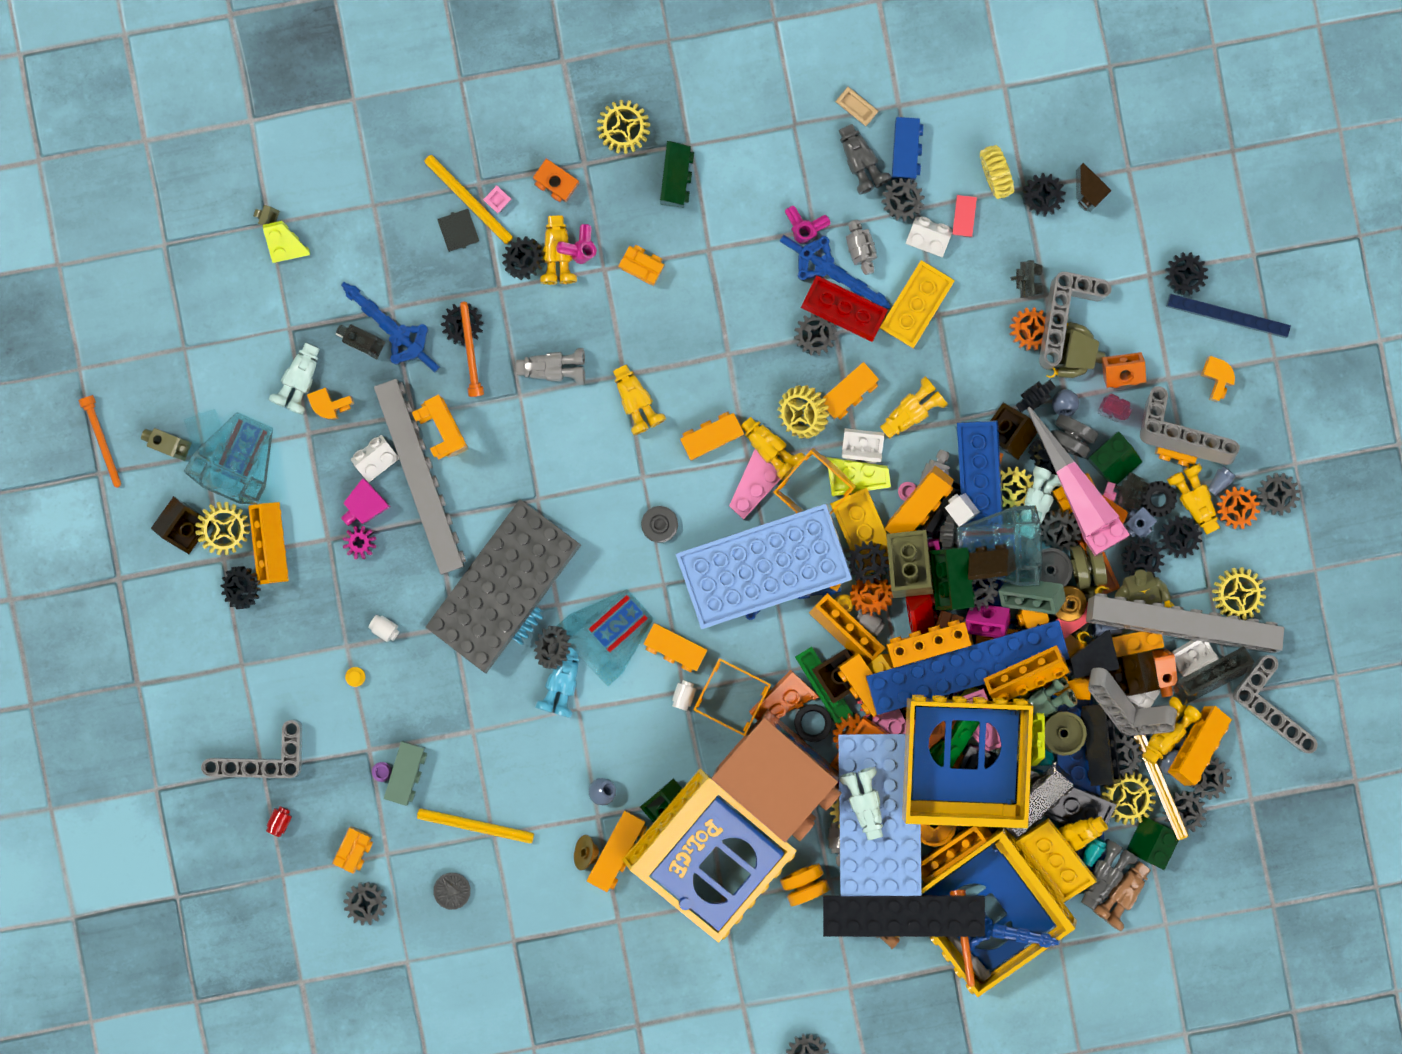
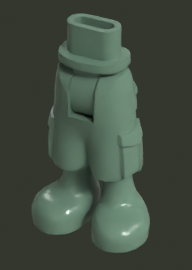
[1026,677,1077,718]

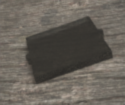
[437,209,480,252]

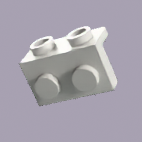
[905,216,953,257]
[842,428,884,463]
[351,435,399,483]
[1172,640,1219,679]

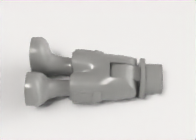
[516,348,585,385]

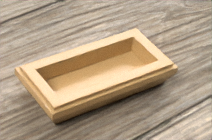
[835,87,878,126]

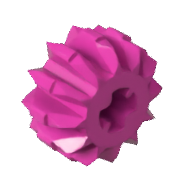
[343,526,376,559]

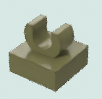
[253,205,280,226]

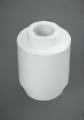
[368,615,399,642]
[672,680,696,711]

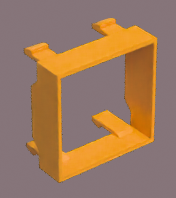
[412,394,469,460]
[773,448,856,514]
[693,658,771,736]

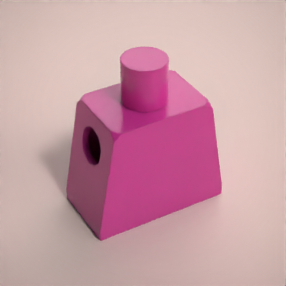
[341,478,391,526]

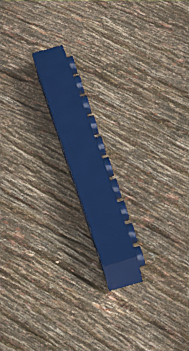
[1166,294,1291,338]

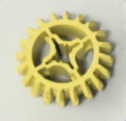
[597,100,650,154]
[980,145,1014,199]
[777,385,830,439]
[195,502,250,555]
[1212,567,1266,620]
[1102,772,1156,825]

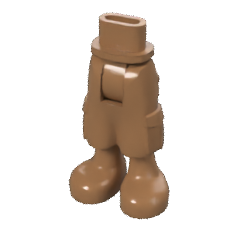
[1092,861,1151,932]

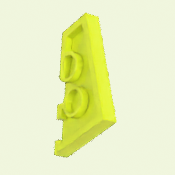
[826,457,891,496]

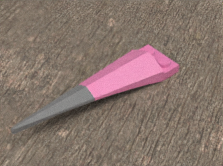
[1028,407,1129,556]

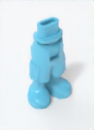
[535,647,580,718]

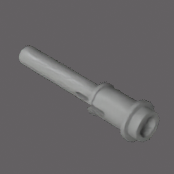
[947,937,991,982]

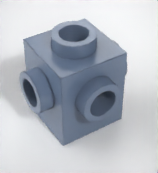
[1124,507,1157,538]

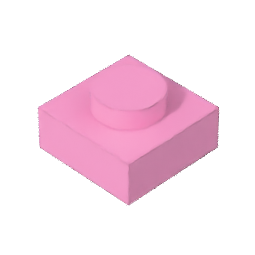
[483,185,512,214]
[1104,482,1117,502]

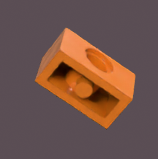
[533,158,580,202]
[1102,352,1146,388]

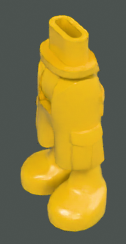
[540,215,577,285]
[613,364,666,436]
[880,376,949,439]
[741,417,805,480]
[1167,463,1220,535]
[1142,696,1202,765]
[1058,816,1108,852]

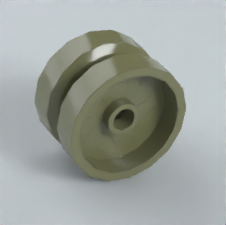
[1070,545,1107,590]
[1045,711,1087,756]

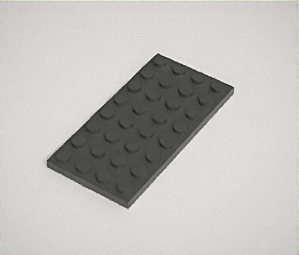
[426,500,581,674]

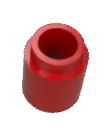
[266,806,292,837]

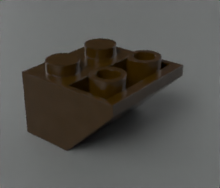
[1109,650,1160,696]

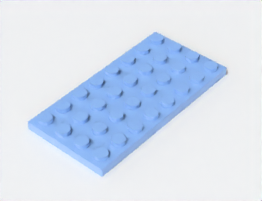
[676,503,853,629]
[838,734,922,896]

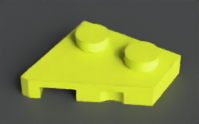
[263,221,310,263]
[1031,713,1045,766]

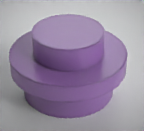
[372,762,392,782]

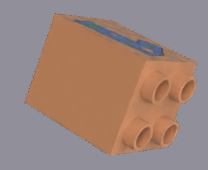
[711,709,842,843]

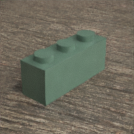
[999,577,1066,614]
[384,741,427,806]

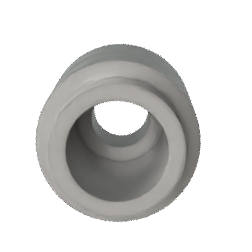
[855,610,885,637]

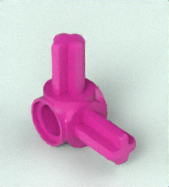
[785,206,831,244]
[556,224,597,264]

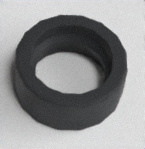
[794,704,832,742]

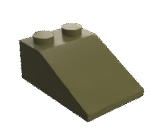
[886,530,933,598]

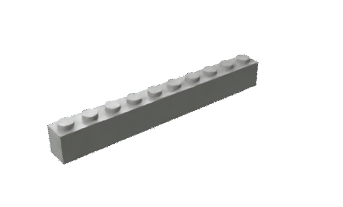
[374,379,466,575]
[1086,593,1284,653]

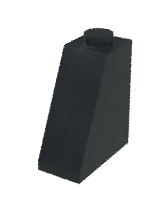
[1065,630,1120,681]

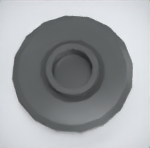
[641,506,678,543]
[433,872,471,910]

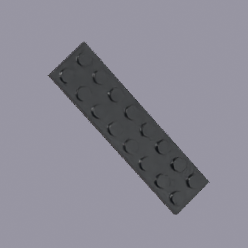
[958,743,1117,838]
[823,895,985,937]

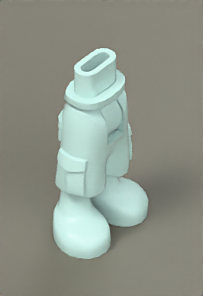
[268,343,320,415]
[1019,466,1062,539]
[839,767,883,840]

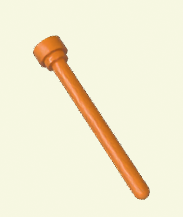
[460,301,484,397]
[78,395,121,488]
[950,890,975,987]

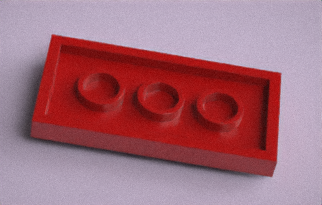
[801,275,888,342]

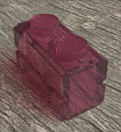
[1098,393,1132,423]

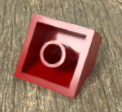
[905,594,938,634]

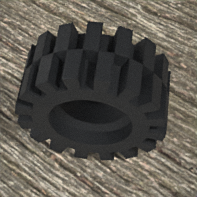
[1139,481,1177,517]

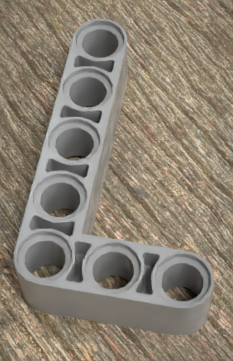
[1039,272,1112,370]
[1140,386,1240,465]
[1233,655,1318,754]
[1088,668,1177,736]
[201,719,302,778]

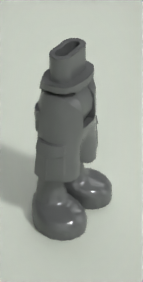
[839,124,892,195]
[1081,839,1138,910]

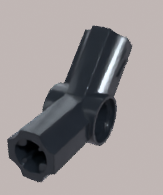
[920,481,961,538]

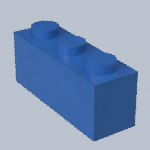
[892,117,923,180]

